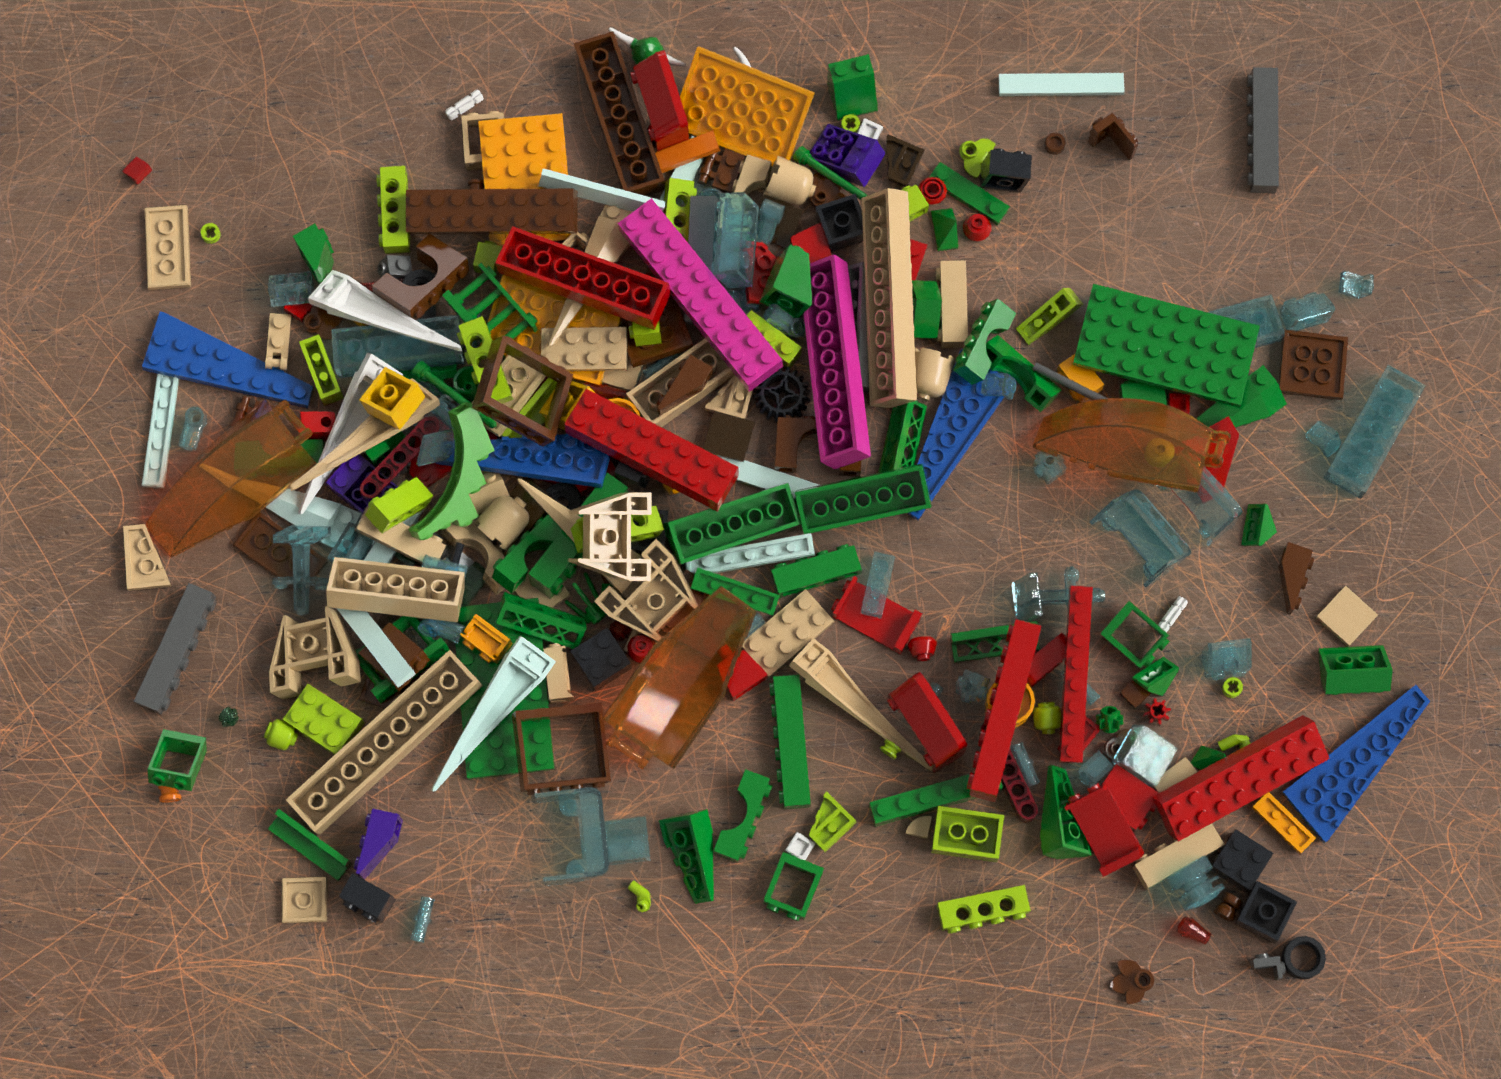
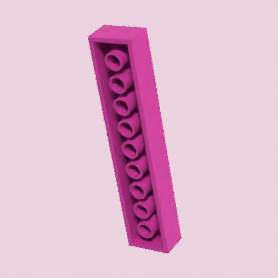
[618,198,783,392]
[804,254,871,469]

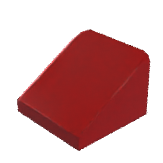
[122,156,152,185]
[283,294,313,323]

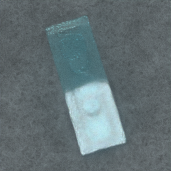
[860,551,895,618]

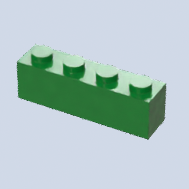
[771,544,862,598]

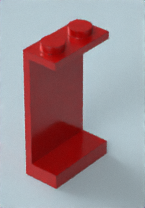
[831,576,923,655]
[1064,783,1145,877]

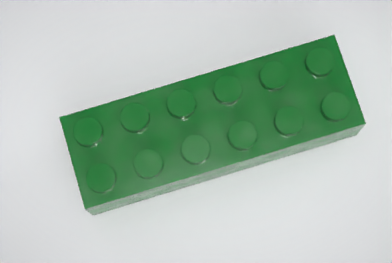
[795,463,932,534]
[528,473,628,599]
[662,483,801,565]

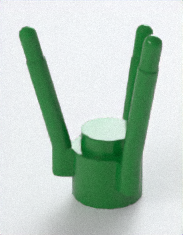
[564,572,607,625]

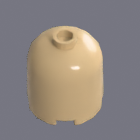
[763,156,816,206]
[915,348,955,401]
[474,495,529,550]

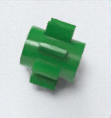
[1096,706,1124,733]

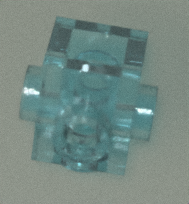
[1033,448,1067,485]
[955,669,990,705]

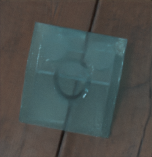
[1280,292,1336,331]
[1201,638,1252,680]
[602,816,651,866]

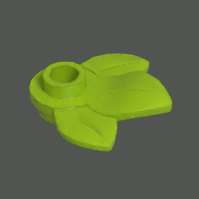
[959,138,996,178]

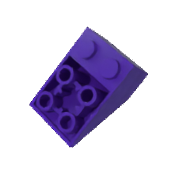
[810,124,886,187]
[325,454,398,514]
[354,808,403,880]

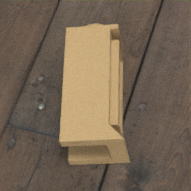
[543,644,575,704]

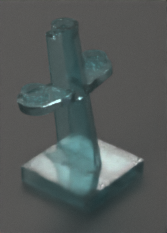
[272,525,331,615]
[1012,566,1105,622]

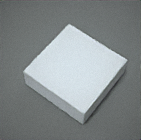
[857,118,883,140]
[785,832,815,860]

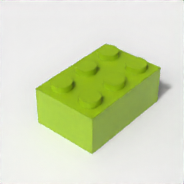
[283,684,365,755]
[931,806,1004,862]

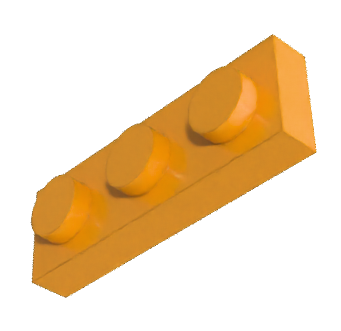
[1252,792,1316,855]

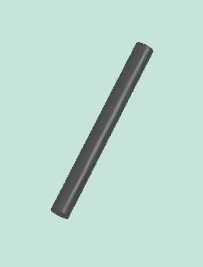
[1033,362,1113,409]

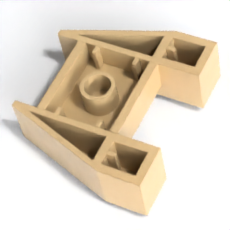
[568,492,651,581]
[594,539,700,644]
[269,606,361,700]

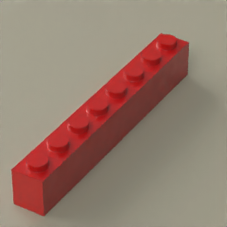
[1059,586,1093,764]

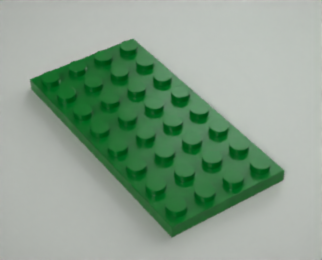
[1073,284,1260,408]
[454,598,555,780]

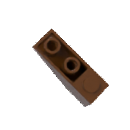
[656,355,713,415]
[1278,542,1314,615]

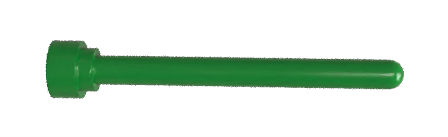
[793,146,868,201]
[412,361,497,428]

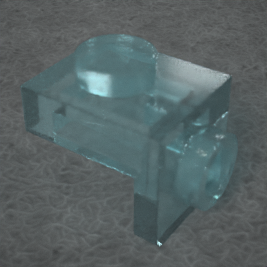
[1339,271,1374,299]
[981,373,1016,400]
[1304,420,1342,458]

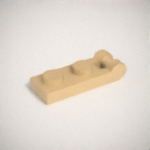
[265,313,292,370]

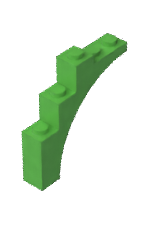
[409,402,495,540]

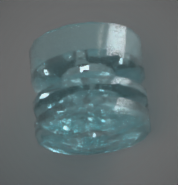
[1165,855,1225,911]

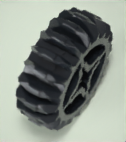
[753,367,811,423]

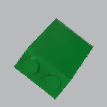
[827,54,878,121]
[759,244,812,320]

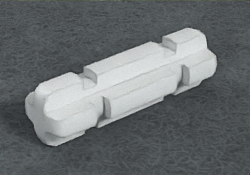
[445,90,483,120]
[1158,596,1188,632]

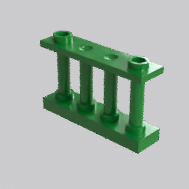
[442,263,538,360]
[355,616,450,704]

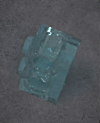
[268,271,314,307]

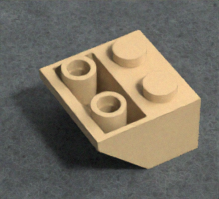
[469,471,510,514]

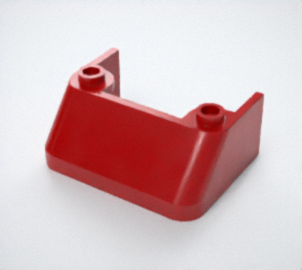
[630,50,689,152]
[887,672,967,773]

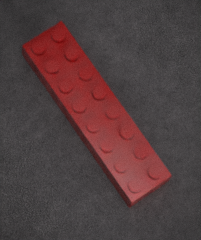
[495,226,671,330]
[565,389,739,512]
[967,619,1041,802]
[1152,715,1330,842]

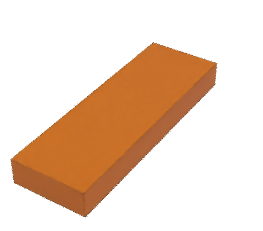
[655,130,720,173]

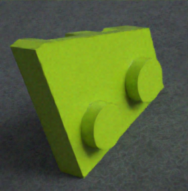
[809,792,857,853]

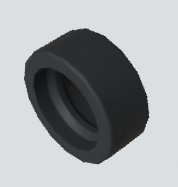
[1281,936,1326,980]

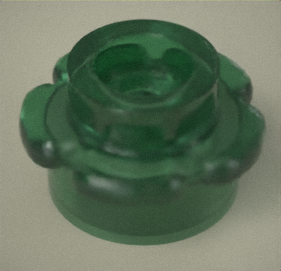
[219,707,239,727]

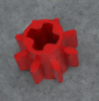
[1143,698,1171,726]

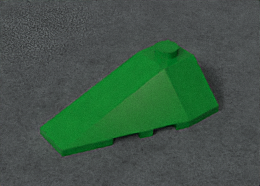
[1193,365,1287,431]
[1040,764,1092,859]
[659,809,714,904]

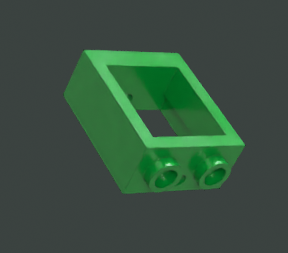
[1100,601,1170,668]
[147,729,207,791]
[763,852,824,921]

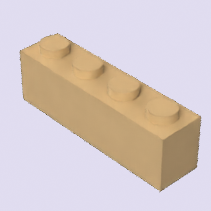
[935,261,968,348]
[354,506,446,569]
[1132,824,1225,890]

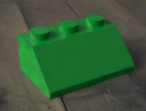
[293,223,334,285]
[1318,645,1393,695]

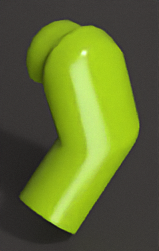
[1218,734,1250,752]
[628,880,651,912]

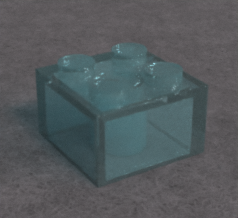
[1112,725,1178,786]

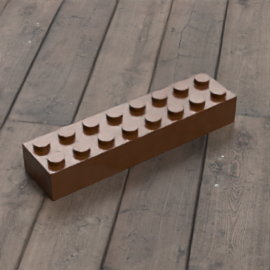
[574,31,665,196]
[406,188,578,235]

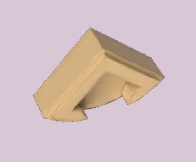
[905,816,932,839]

